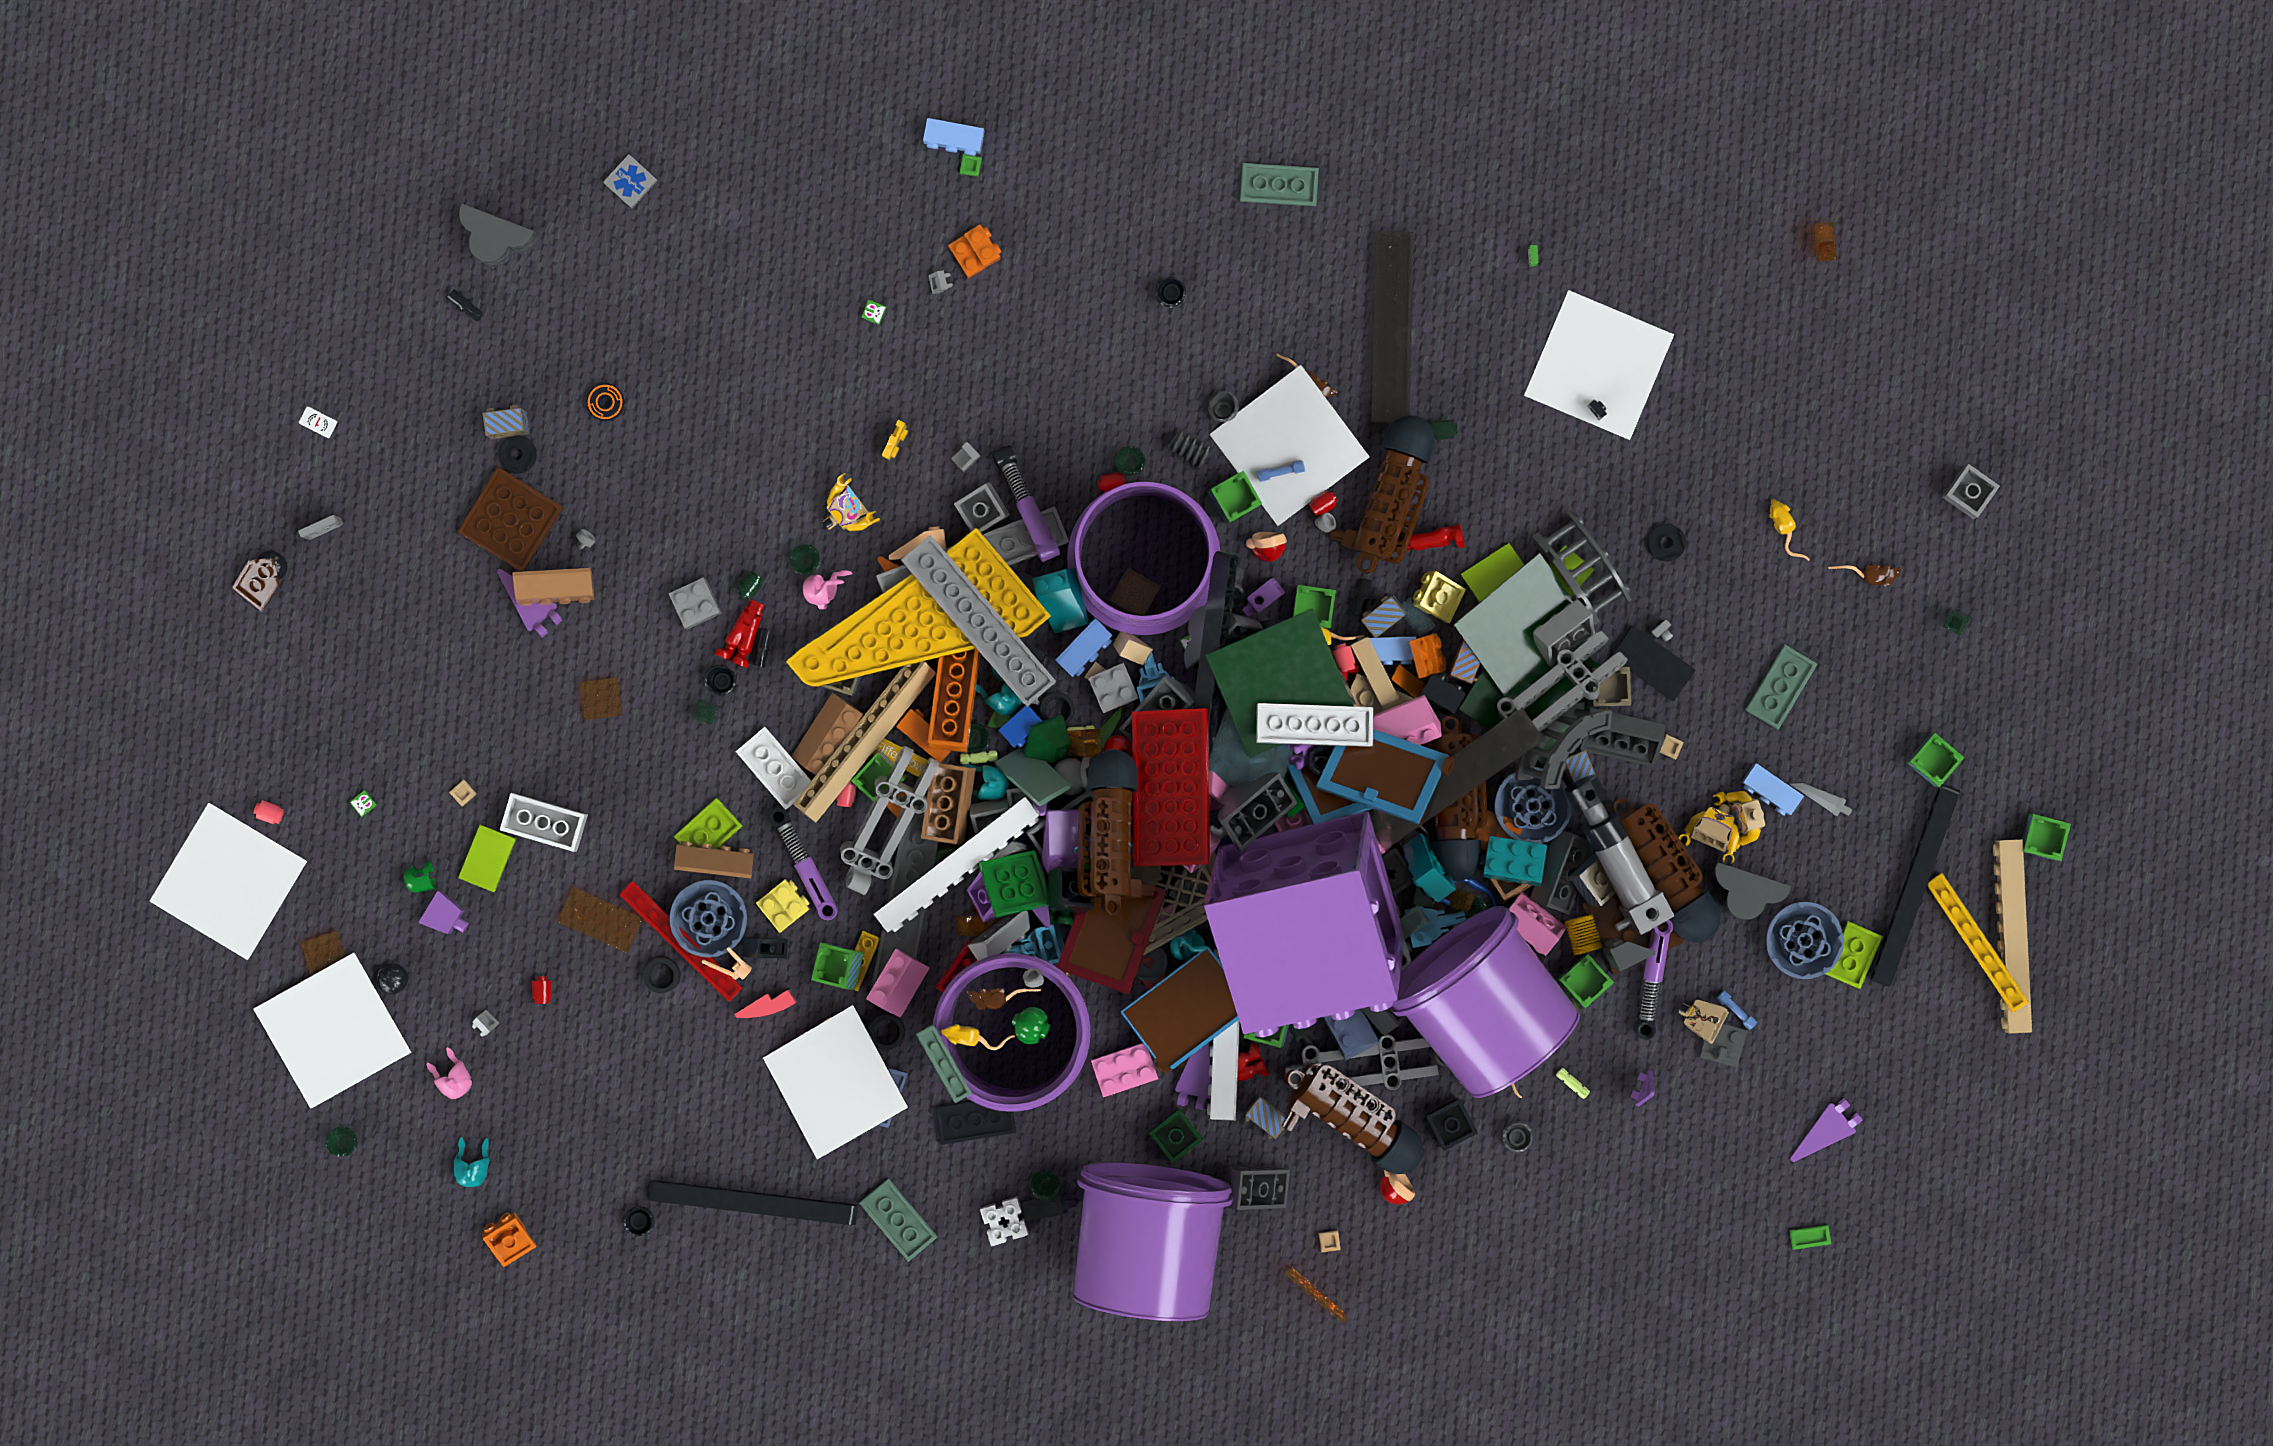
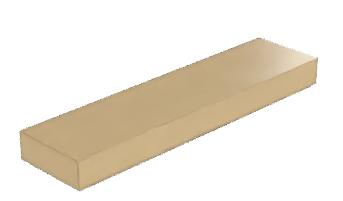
[1351,636,1402,711]

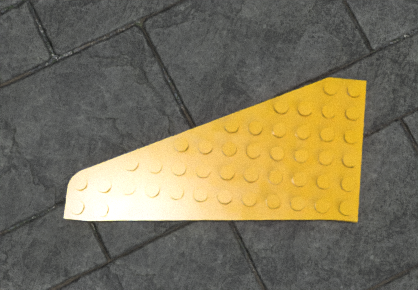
[786,528,1051,686]

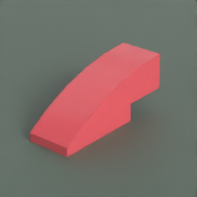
[735,990,797,1018]

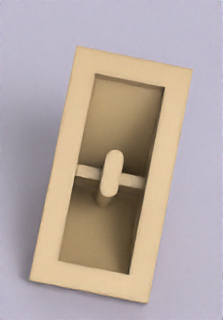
[1113,631,1153,665]

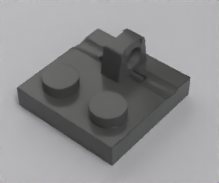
[1699,1024,1747,1067]

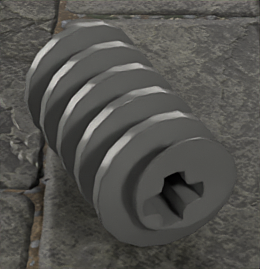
[1167,430,1210,469]

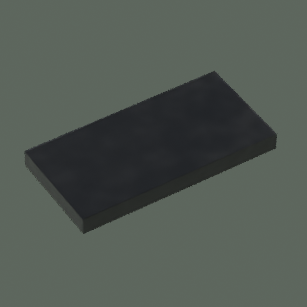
[1611,626,1696,701]
[935,1101,1017,1145]

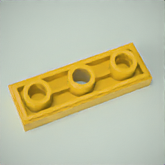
[855,931,881,991]

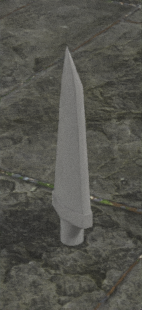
[1790,783,1852,816]

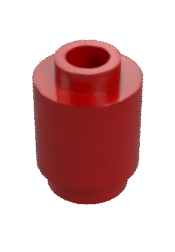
[1097,471,1126,493]
[1308,490,1338,517]
[532,976,552,1004]

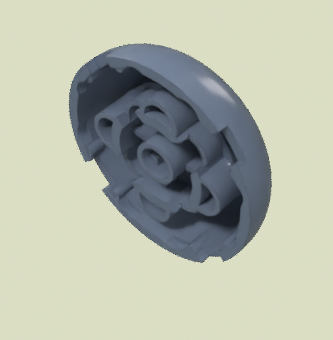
[1495,767,1572,844]
[670,880,747,957]
[1766,902,1844,979]

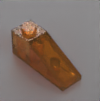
[956,915,1001,936]

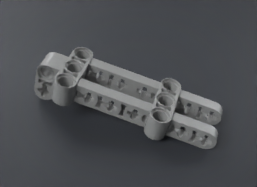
[1491,631,1628,753]
[840,746,940,895]
[1284,1034,1439,1090]

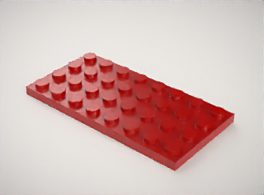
[1132,708,1210,867]

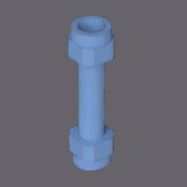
[1258,460,1305,482]
[1716,990,1757,1030]

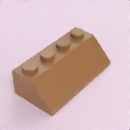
[513,568,595,606]
[791,692,865,775]
[921,763,976,844]
[674,841,754,878]

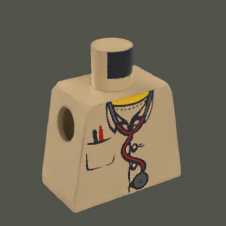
[1679,1000,1729,1044]

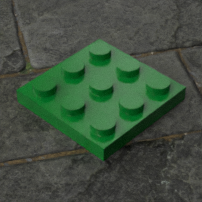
[979,850,1049,918]

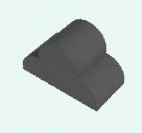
[459,204,540,267]
[1184,606,1263,672]
[1218,772,1297,851]
[1710,862,1792,919]
[1224,1164,1290,1210]

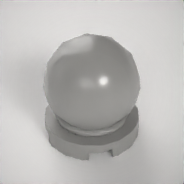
[1053,756,1094,796]

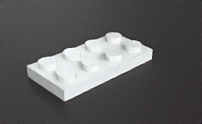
[736,727,812,810]

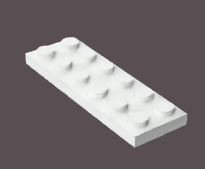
[1256,703,1373,747]

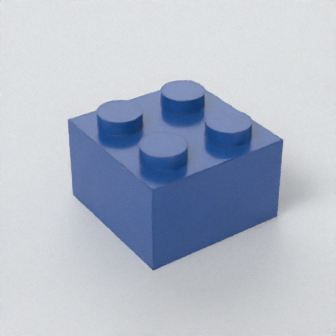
[999,706,1042,748]

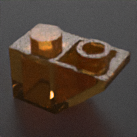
[1811,222,1837,262]
[1068,729,1102,757]

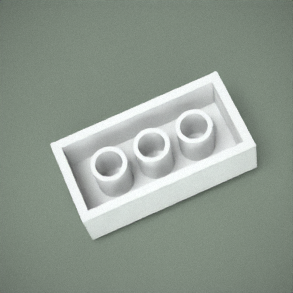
[500,793,588,852]

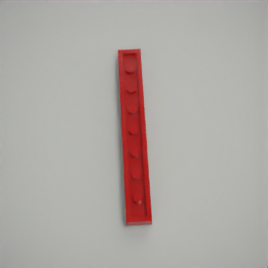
[619,881,743,1002]

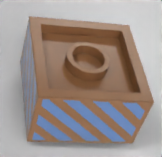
[1448,640,1480,684]

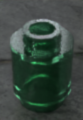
[1429,420,1458,440]
[737,571,764,600]

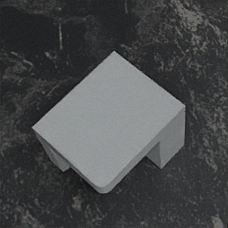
[952,442,981,472]

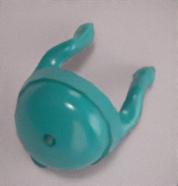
[976,667,1022,716]
[964,764,1009,800]
[1170,928,1220,960]
[453,1137,490,1187]

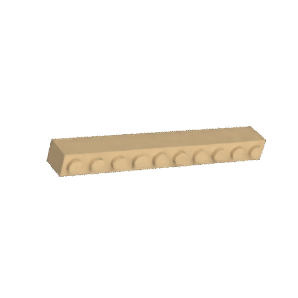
[793,661,936,823]
[1993,839,2032,1033]

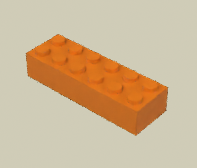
[928,648,980,752]

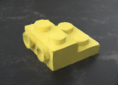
[1413,571,1466,623]
[756,879,810,933]

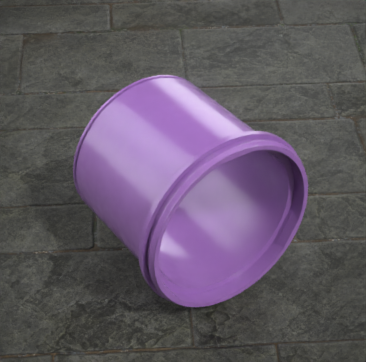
[1067,482,1220,635]
[1390,906,1580,1098]
[933,953,1090,1112]
[1073,1162,1233,1321]

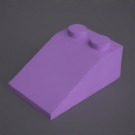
[1041,809,1086,873]

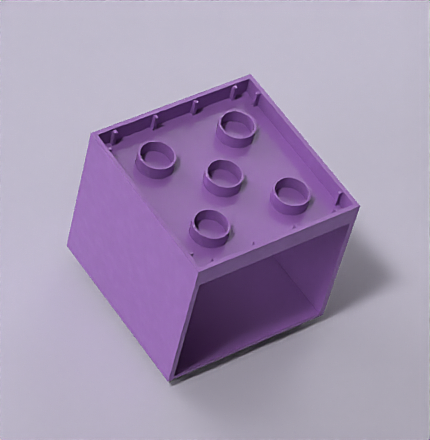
[1204,811,1405,1037]

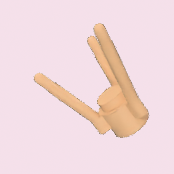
[702,947,752,980]

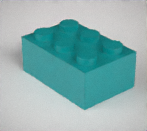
[1403,833,1456,903]
[1483,836,1547,886]

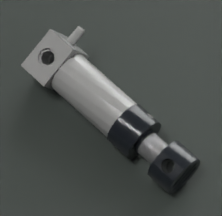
[1564,774,1674,935]

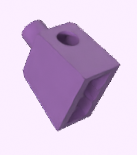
[1242,578,1286,617]
[419,891,469,934]

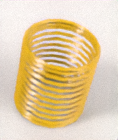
[1564,914,1602,955]

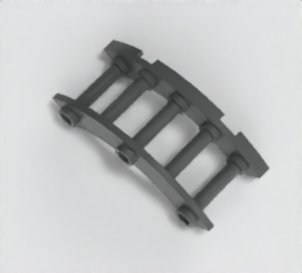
[1532,511,1631,625]
[1515,702,1612,789]

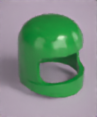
[404,860,436,893]

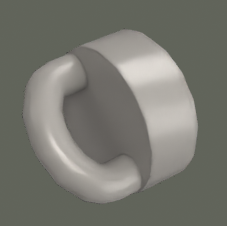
[1315,513,1336,533]
[576,529,595,549]
[1023,968,1044,988]

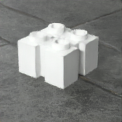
[980,1196,1029,1247]

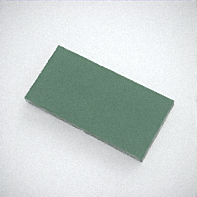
[1240,163,1319,207]
[1745,644,1817,730]
[994,744,1071,807]
[859,1178,938,1262]

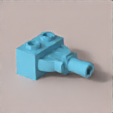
[1137,652,1174,703]
[1404,905,1466,948]
[1005,923,1064,964]

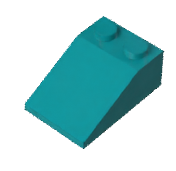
[1032,568,1089,633]

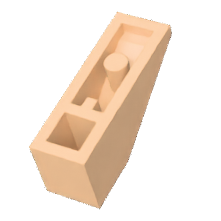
[889,526,946,560]

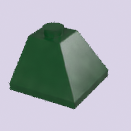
[1024,715,1071,763]

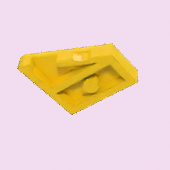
[882,420,908,460]

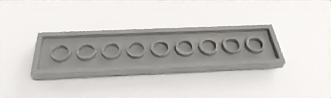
[876,507,1069,593]
[901,535,1056,707]

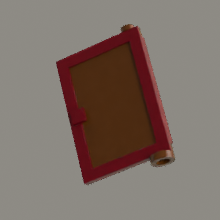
[1057,878,1167,995]

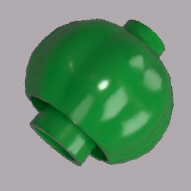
[1012,1007,1050,1044]

